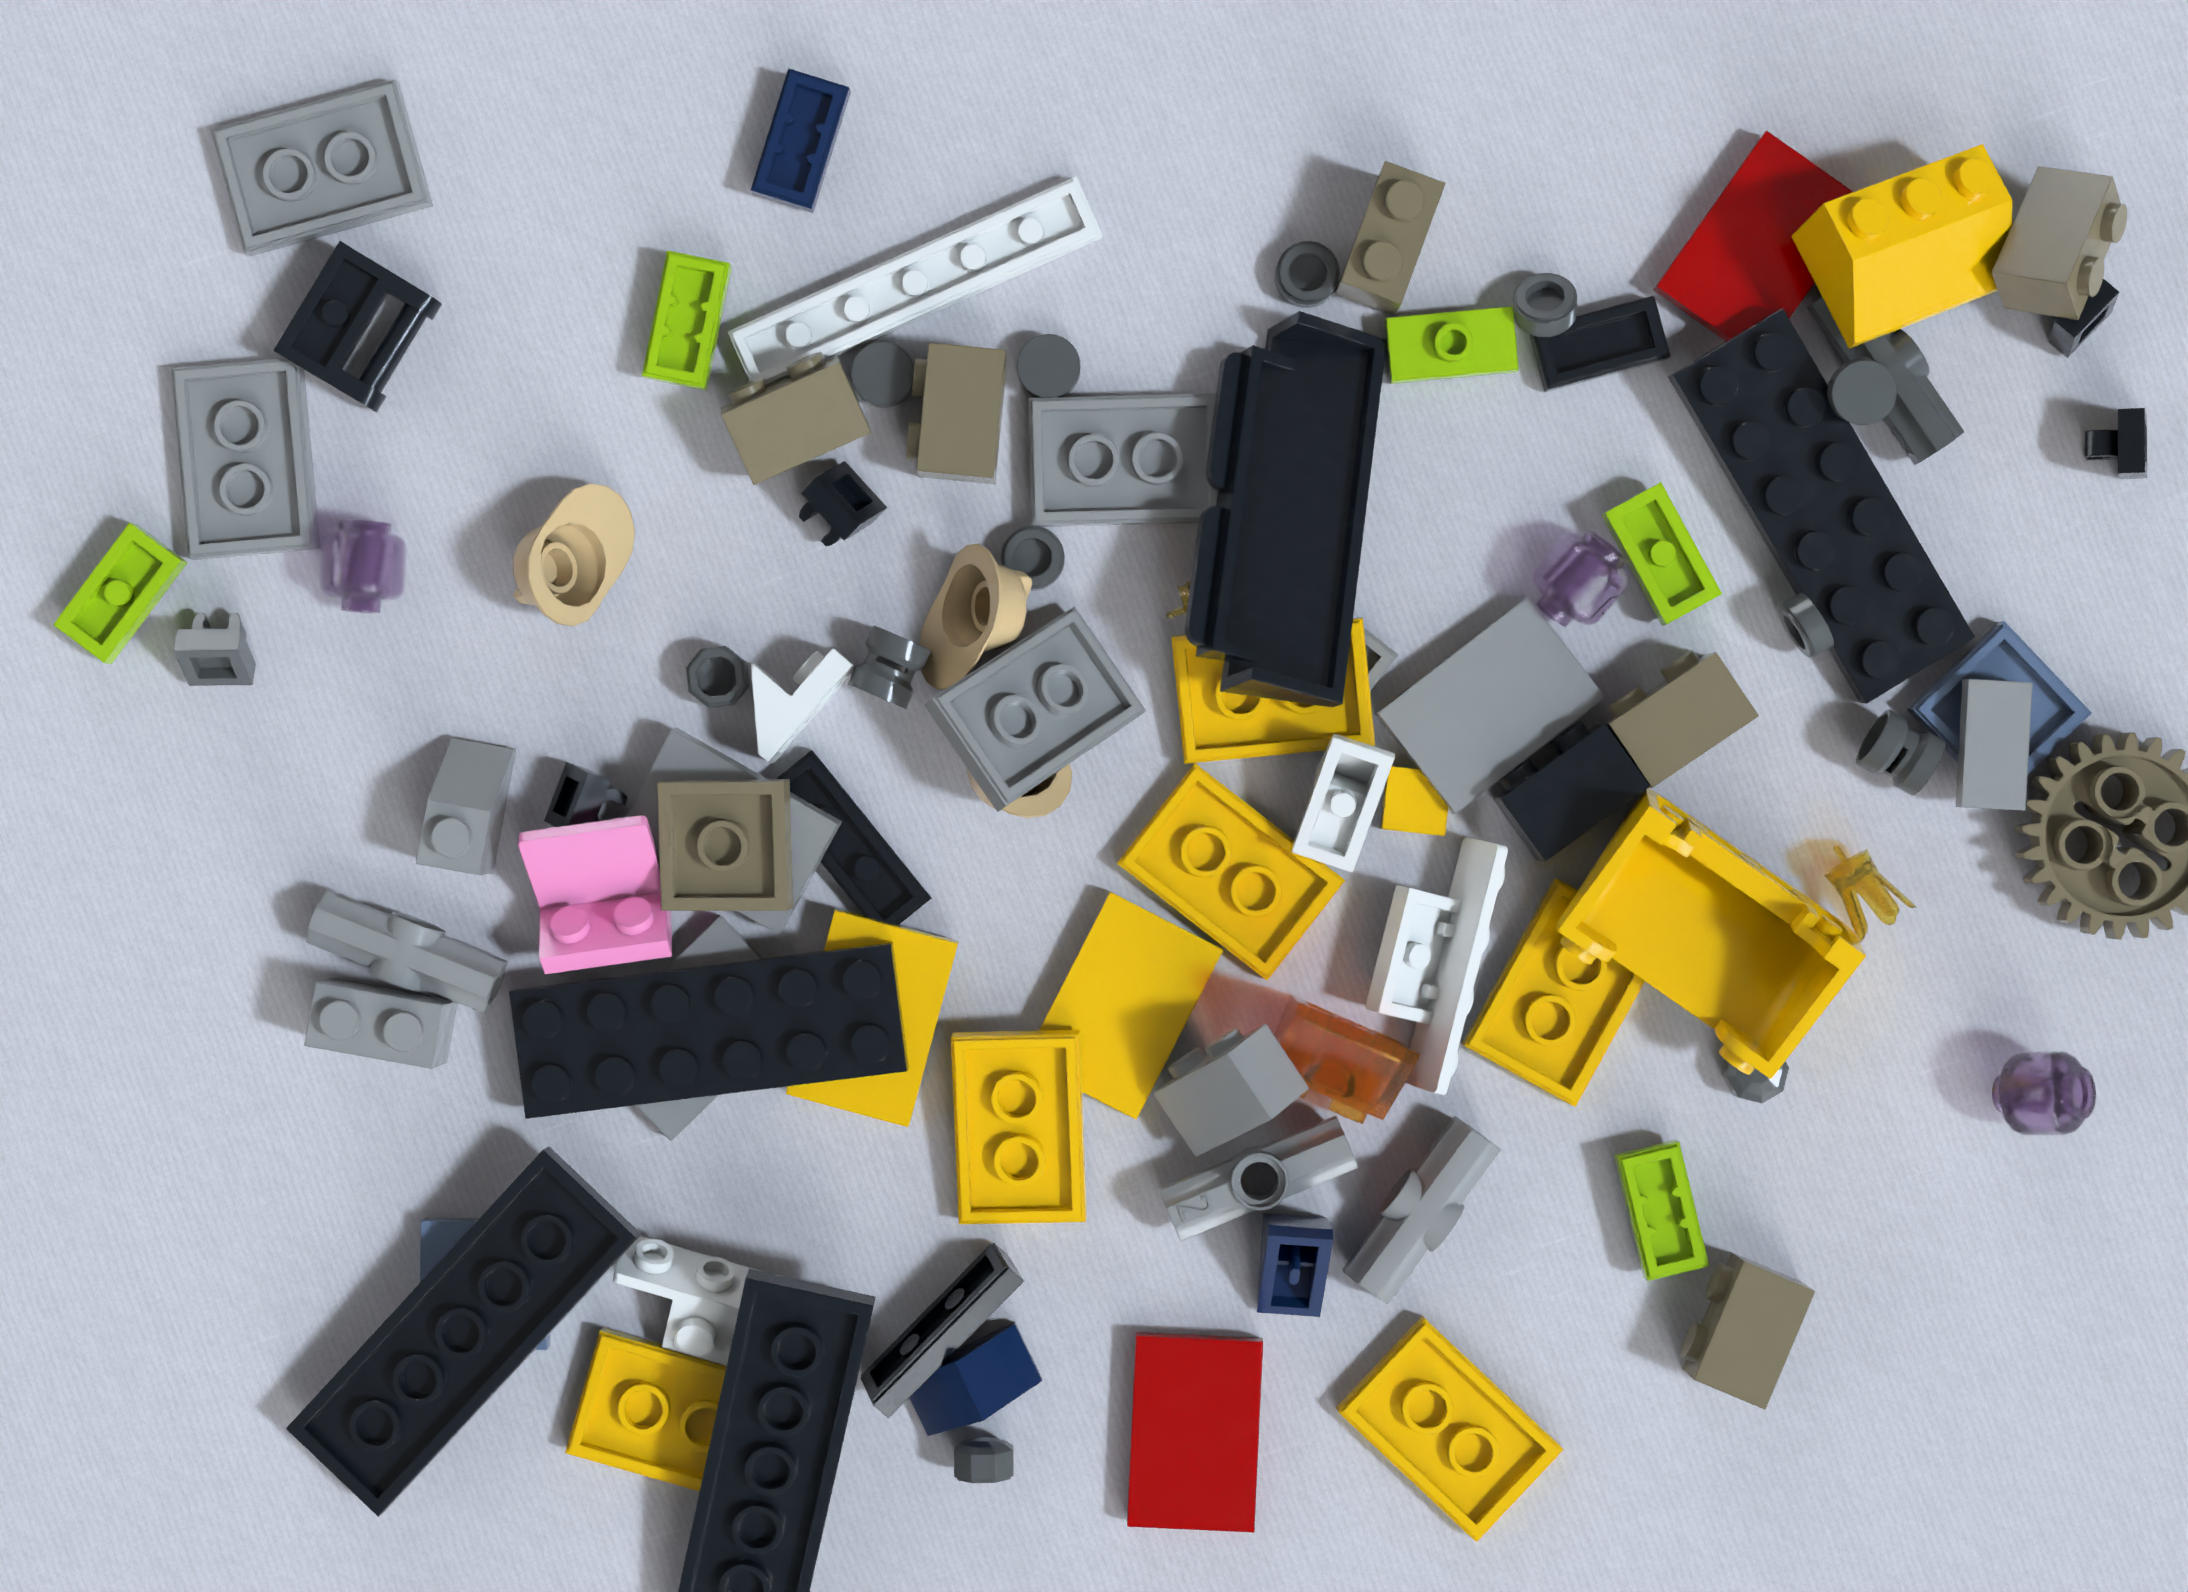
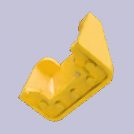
[1557,788,1866,1079]

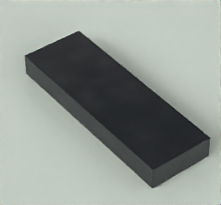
[776,750,932,925]
[861,1243,1024,1419]

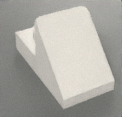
[751,648,855,763]
[1292,733,1395,873]

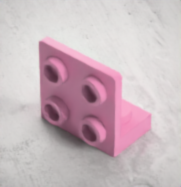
[518,815,672,974]

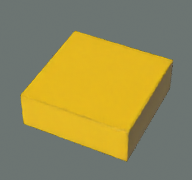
[1380,766,1448,836]

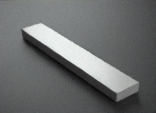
[728,177,1102,387]

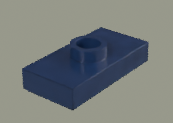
[751,68,851,213]

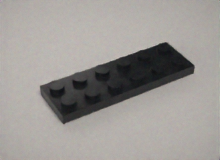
[1668,308,1975,704]
[509,942,909,1119]
[286,1147,642,1517]
[678,1269,876,1592]

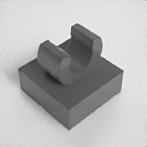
[173,613,256,686]

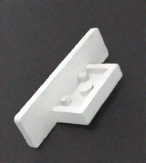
[1365,837,1508,1095]
[613,1236,785,1366]

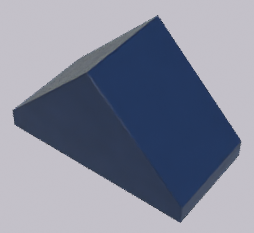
[1257,1213,1333,1317]
[909,1322,1042,1436]

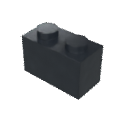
[1493,721,1650,861]

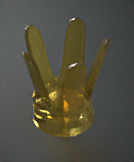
[1824,845,1917,942]

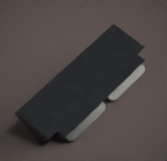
[1185,311,1387,708]

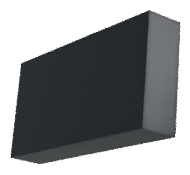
[1529,296,1671,392]

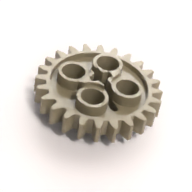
[2013,732,2188,940]

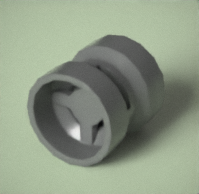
[848,625,932,709]
[1855,709,1946,796]

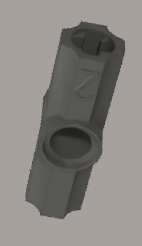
[1807,297,1964,465]

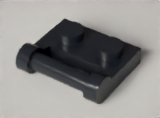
[273,241,442,413]

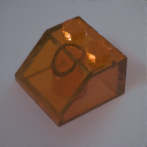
[1274,995,1420,1124]

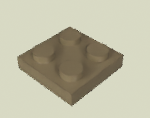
[657,779,793,911]

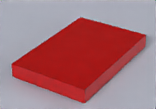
[1653,130,1853,341]
[1127,1332,1263,1533]

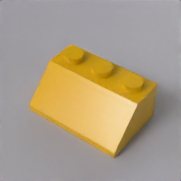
[1791,144,2012,349]

